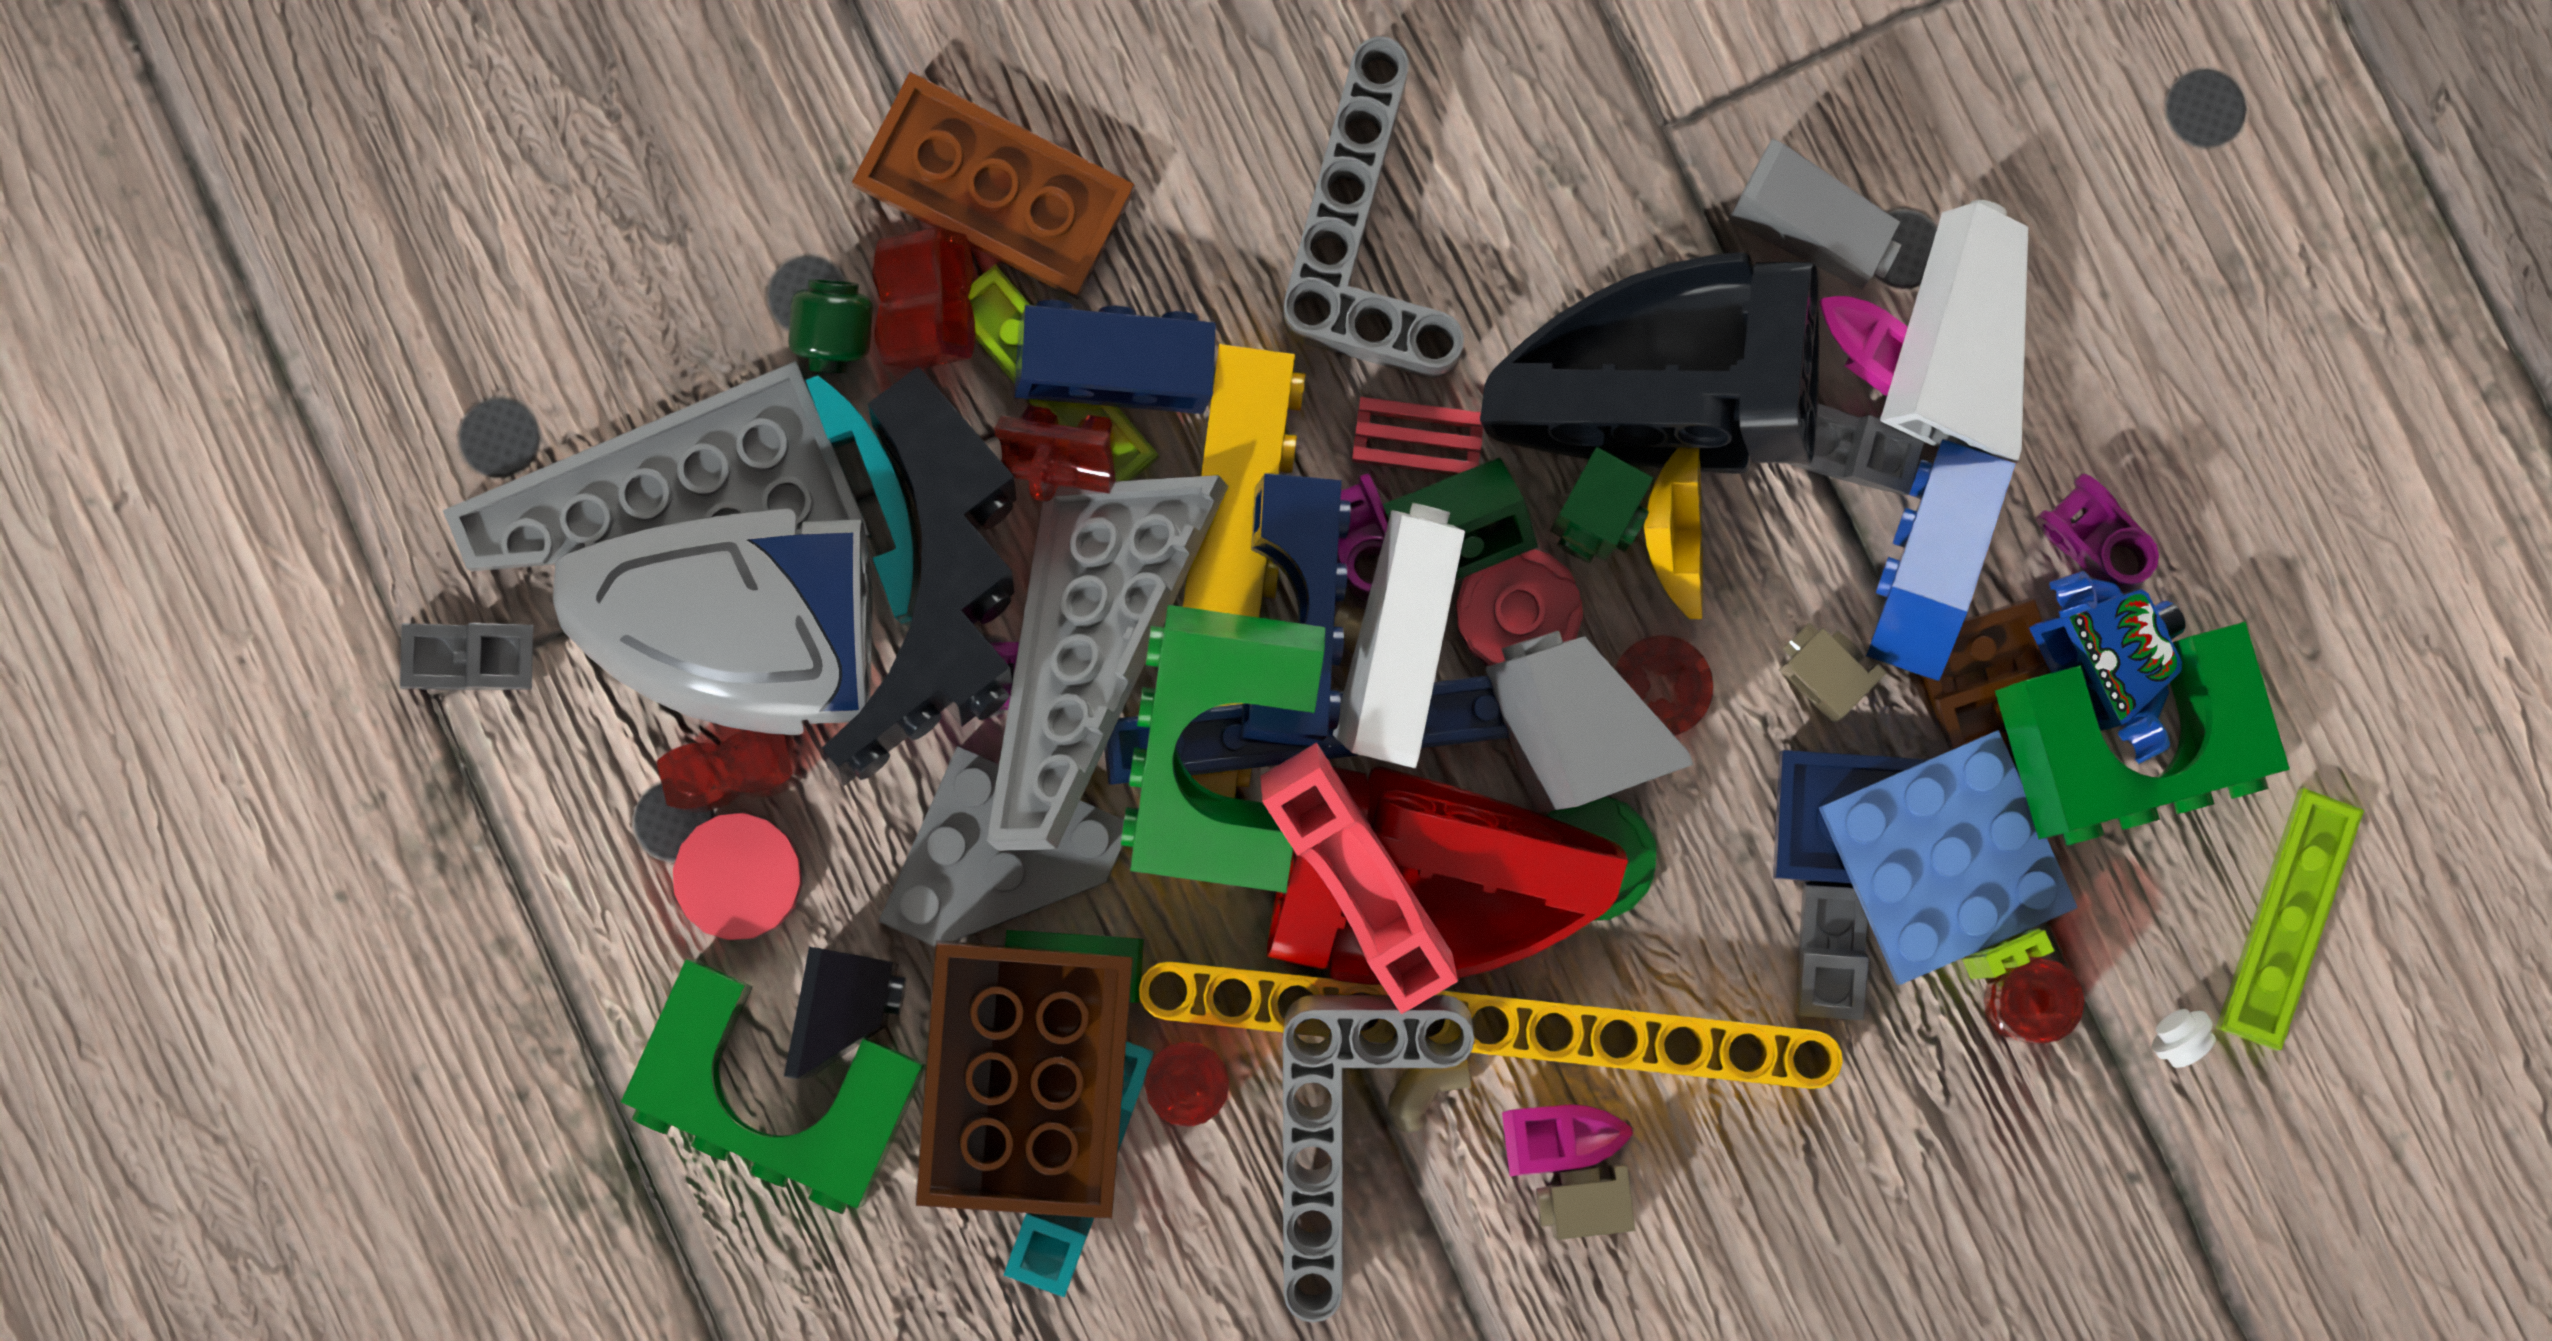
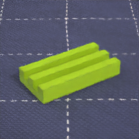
[1962,929,2054,979]

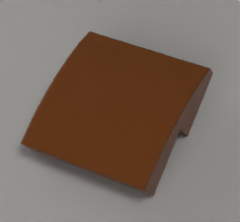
[1922,598,2051,751]

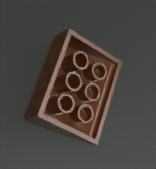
[915,940,1133,1219]

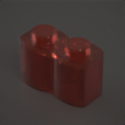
[872,227,975,370]
[656,730,802,813]

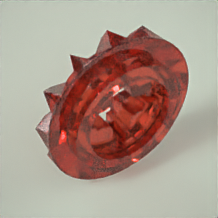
[1614,635,1714,736]

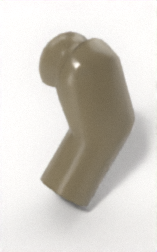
[1388,1059,1471,1133]

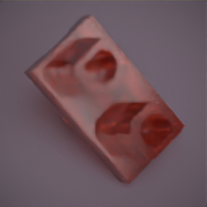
[994,405,1116,502]

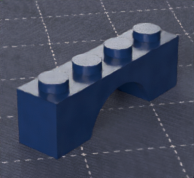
[1240,473,1351,746]

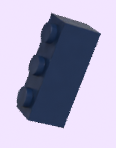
[1014,300,1216,414]

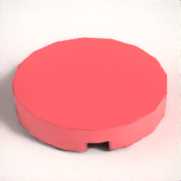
[1455,549,1583,666]
[673,813,803,941]

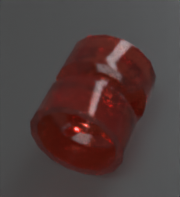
[1983,959,2085,1044]
[1144,1041,1230,1127]

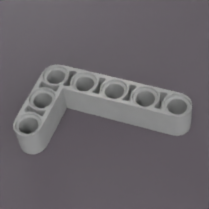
[1283,36,1464,378]
[1283,995,1474,1323]

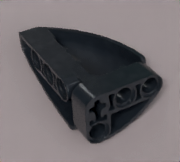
[1480,252,1820,474]

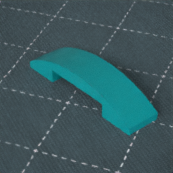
[806,375,919,624]
[1003,1041,1154,1298]

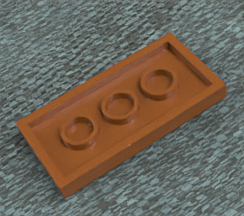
[852,72,1135,300]

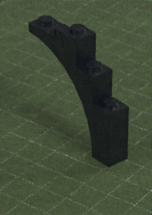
[822,366,1017,787]

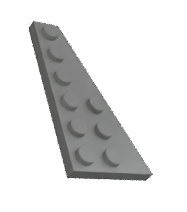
[443,361,872,571]
[987,475,1229,851]

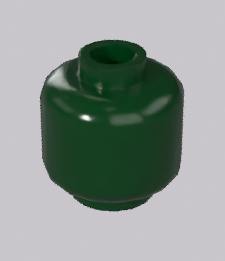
[788,279,873,373]

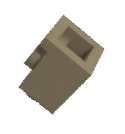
[1779,622,1887,723]
[1536,1164,1635,1240]

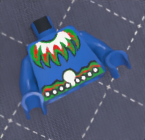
[2029,571,2186,764]

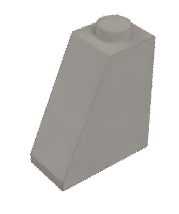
[1728,138,1901,289]

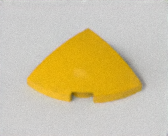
[1644,448,1703,619]

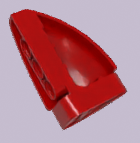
[1266,765,1628,985]

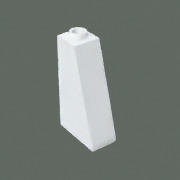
[1880,200,2028,462]
[1333,503,1465,768]

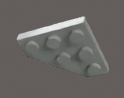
[878,746,1124,947]

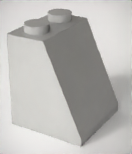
[1485,631,1693,813]

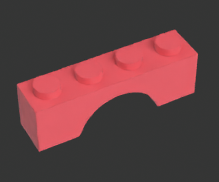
[1260,743,1458,1014]

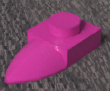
[1819,296,1908,396]
[1502,1104,1633,1177]

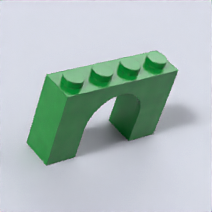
[1121,605,1325,893]
[1995,621,2290,846]
[621,959,926,1214]

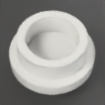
[2152,1009,2216,1068]

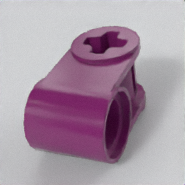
[1337,473,1388,602]
[2036,473,2159,593]

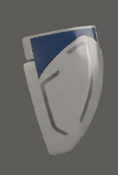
[553,509,873,735]

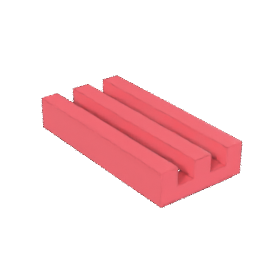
[1352,397,1483,475]

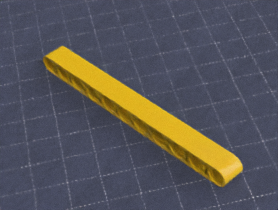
[1139,962,1843,1089]

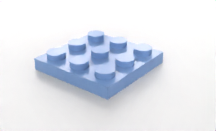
[1819,730,2078,985]

